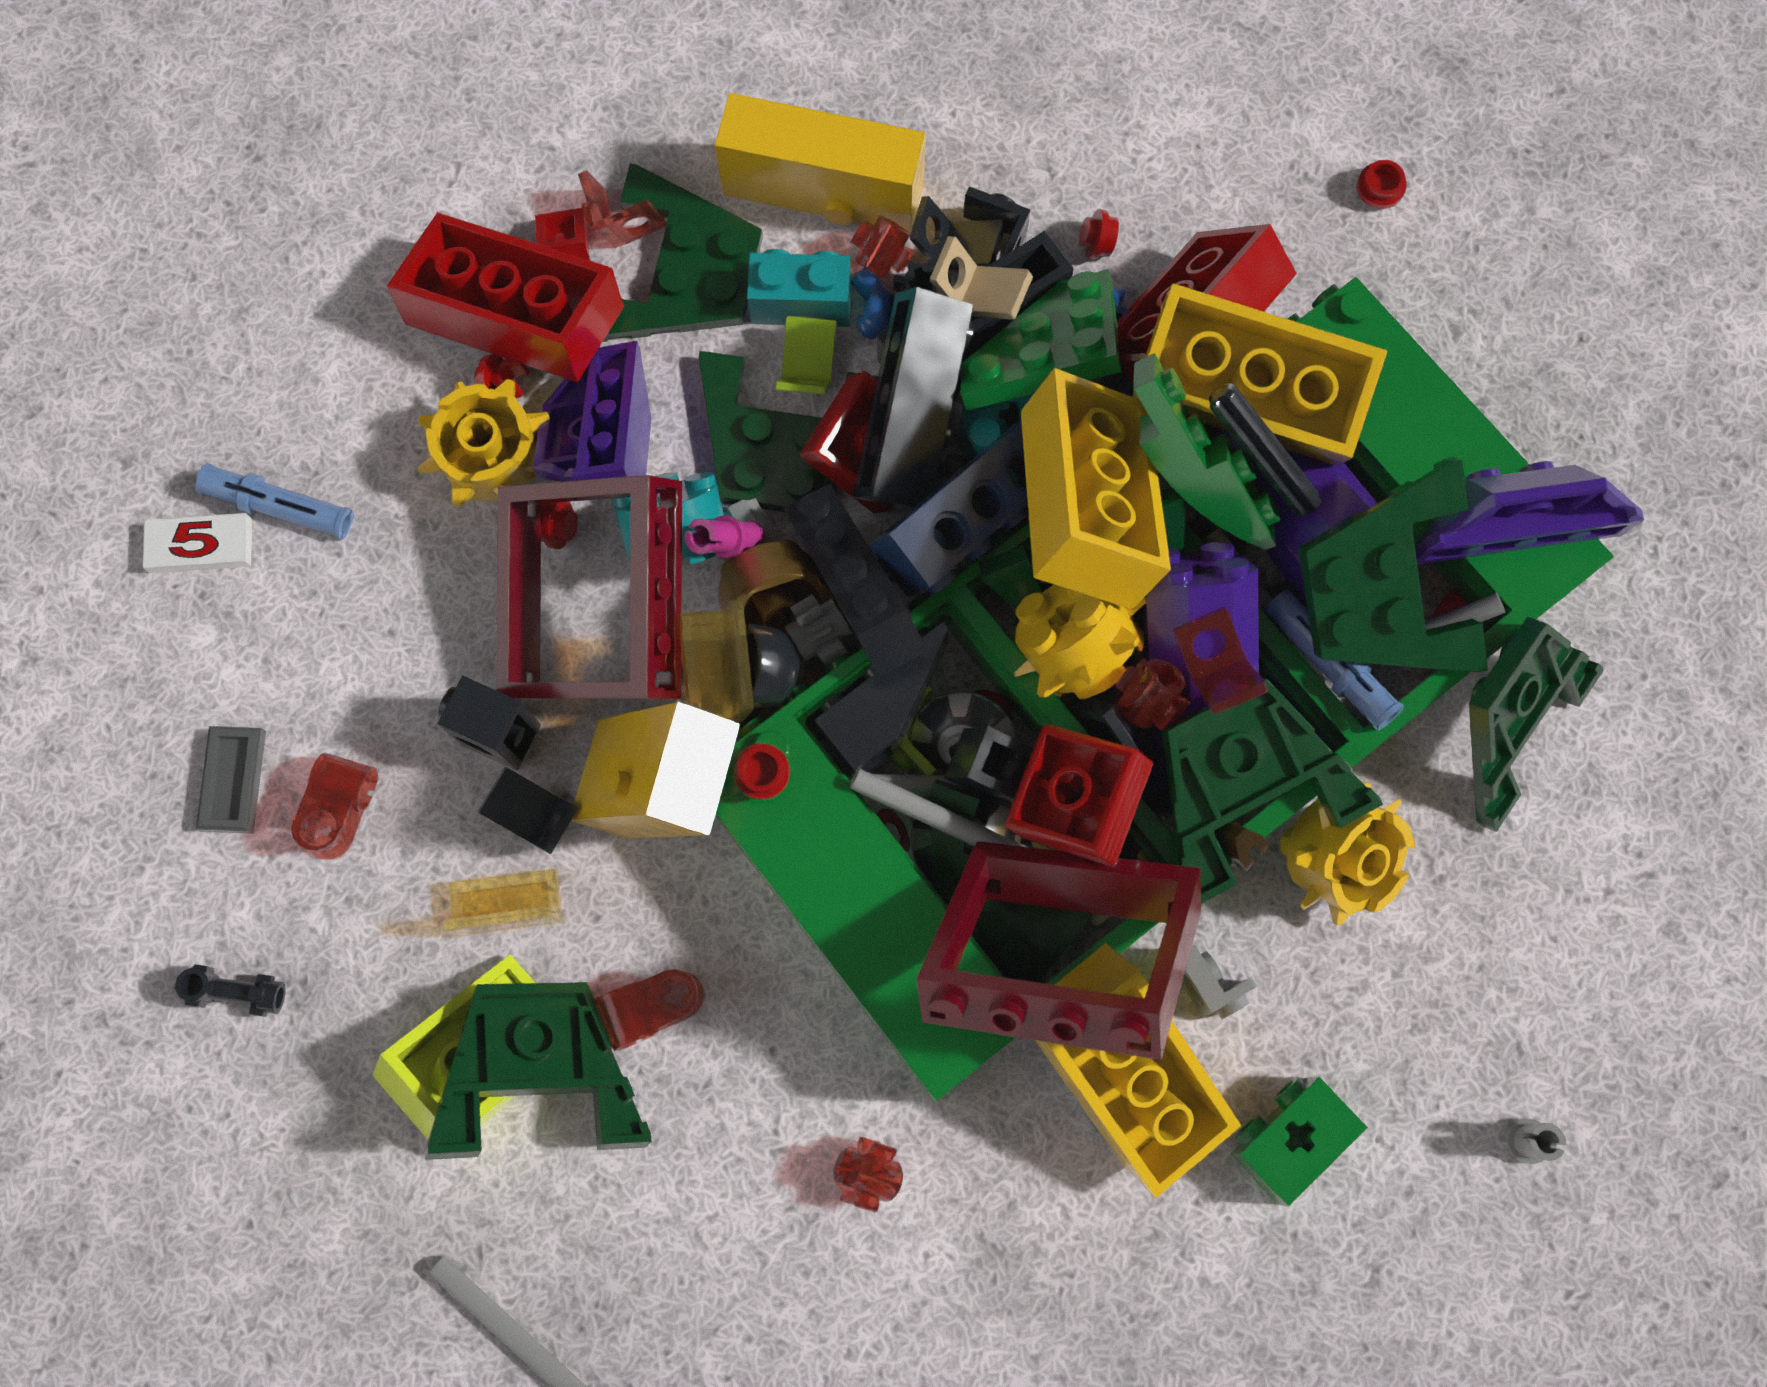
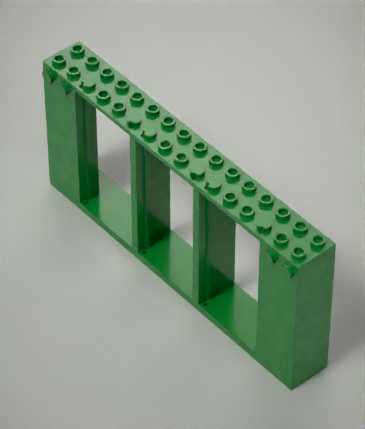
[715,277,1614,1102]

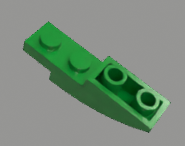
[1134,353,1280,550]

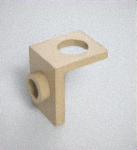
[930,236,1033,320]

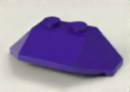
[533,341,651,482]
[1415,461,1644,564]

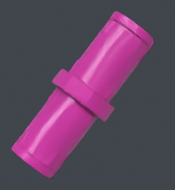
[685,515,765,558]

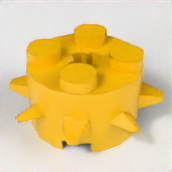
[417,379,550,507]
[1014,584,1146,699]
[1280,782,1415,925]

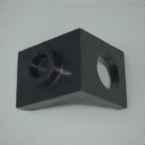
[963,186,1031,257]
[910,196,1005,270]
[478,767,579,854]

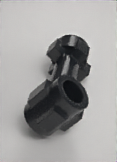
[174,964,286,1017]

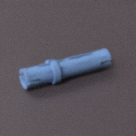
[195,463,354,540]
[1264,589,1404,731]

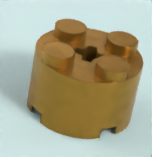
[718,540,836,661]

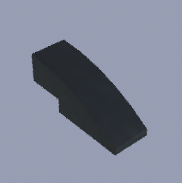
[1066,682,1145,753]

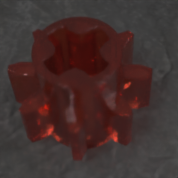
[850,215,915,278]
[1115,659,1190,730]
[833,1137,903,1213]

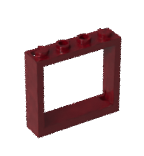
[496,475,682,699]
[917,841,1201,1060]

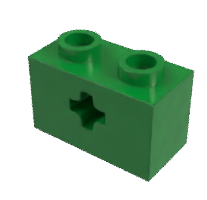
[1230,1076,1368,1207]

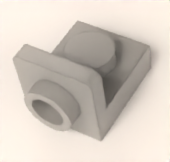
[1182,945,1257,1020]

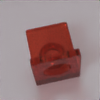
[578,170,666,248]
[1173,607,1268,714]

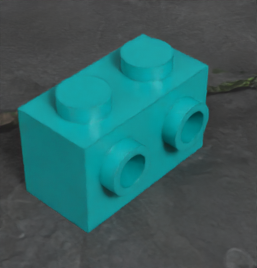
[747,249,852,327]

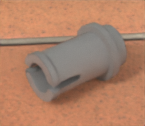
[1506,1119,1566,1164]

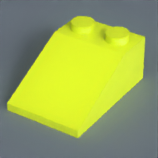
[372,954,535,1139]

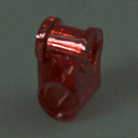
[291,752,378,860]
[594,969,705,1052]

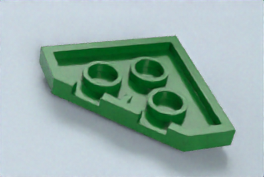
[961,269,1122,411]

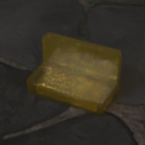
[678,600,754,722]
[442,869,563,937]

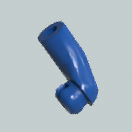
[851,267,894,340]

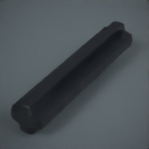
[1209,383,1321,517]

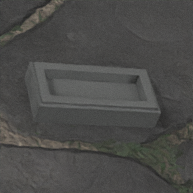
[196,726,266,834]

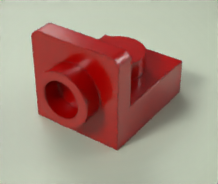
[535,207,591,261]

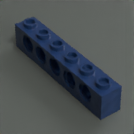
[868,371,1134,597]

